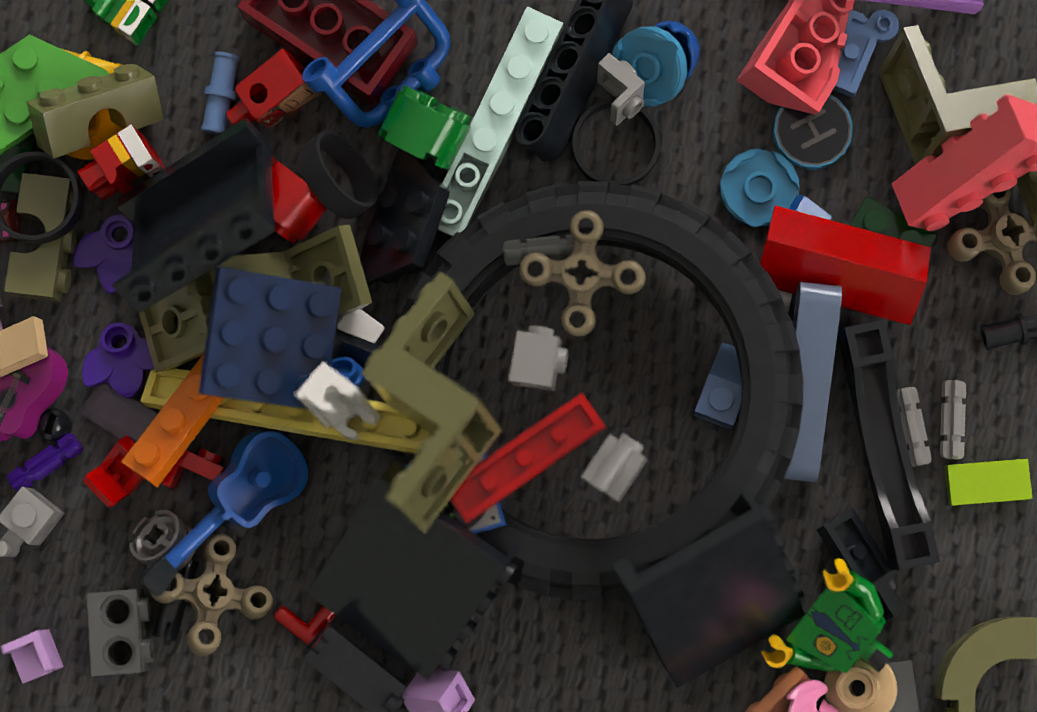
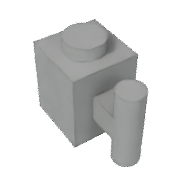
[582,433,648,502]
[0,487,65,557]

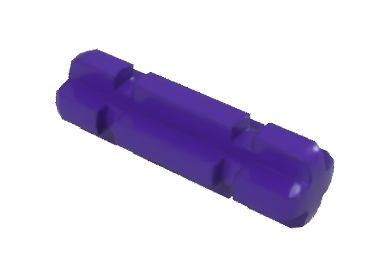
[7,433,83,492]

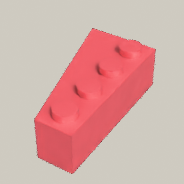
[891,93,1037,231]

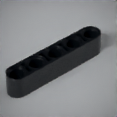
[515,0,633,161]

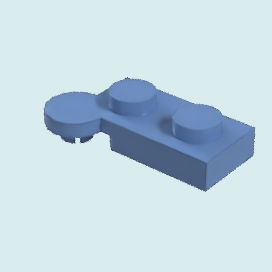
[833,10,899,98]

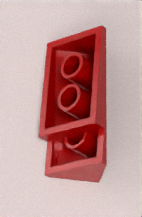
[759,205,931,326]

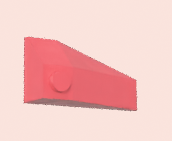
[736,0,854,115]

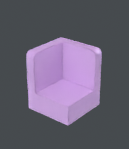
[0,629,64,684]
[402,669,475,712]

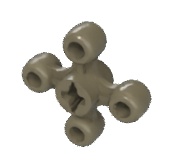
[947,188,1037,295]
[520,210,646,337]
[150,534,273,656]

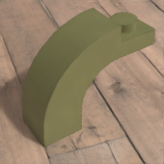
[934,617,1037,712]

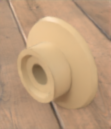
[824,658,897,712]

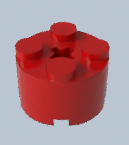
[272,157,328,244]

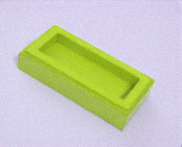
[944,459,1032,506]

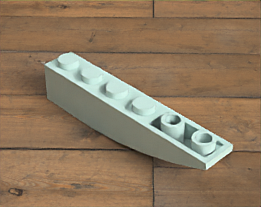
[437,6,563,236]

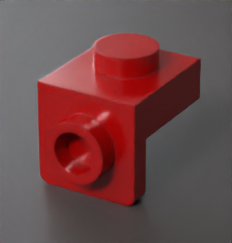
[83,435,144,508]
[162,448,226,489]

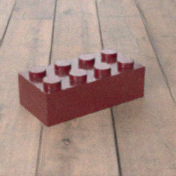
[237,0,418,107]

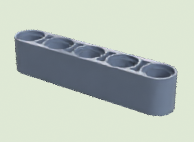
[784,282,842,482]

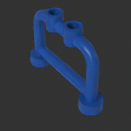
[302,0,451,128]

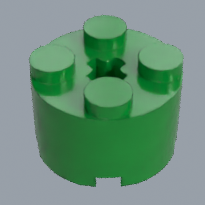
[378,85,472,170]

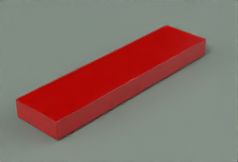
[450,393,606,524]

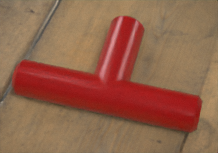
[274,606,336,645]

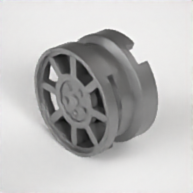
[130,510,195,571]

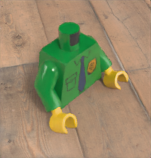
[761,558,894,673]

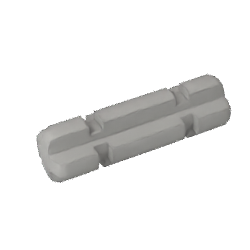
[940,380,966,460]
[897,387,932,467]

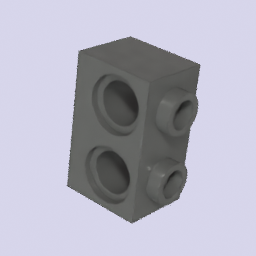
[86,589,154,677]

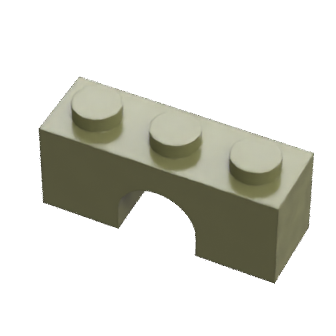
[27,64,164,158]
[4,173,77,303]

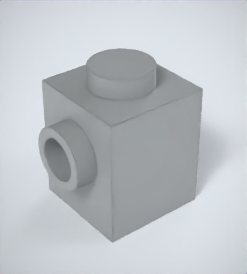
[509,326,568,391]

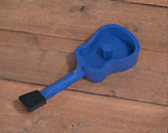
[140,430,308,596]

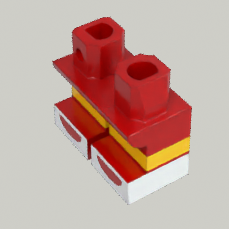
[78,124,166,201]

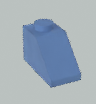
[694,343,741,430]

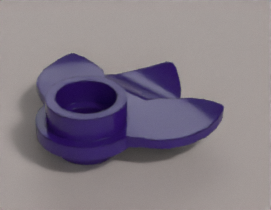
[73,214,134,294]
[82,323,155,399]

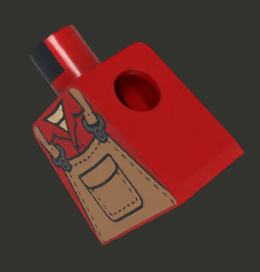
[226,49,323,128]

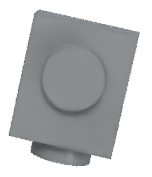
[597,53,645,126]

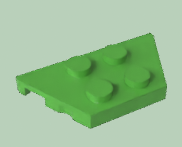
[0,34,109,156]

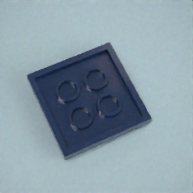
[199,267,341,410]

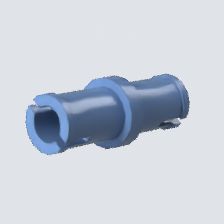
[201,52,240,135]

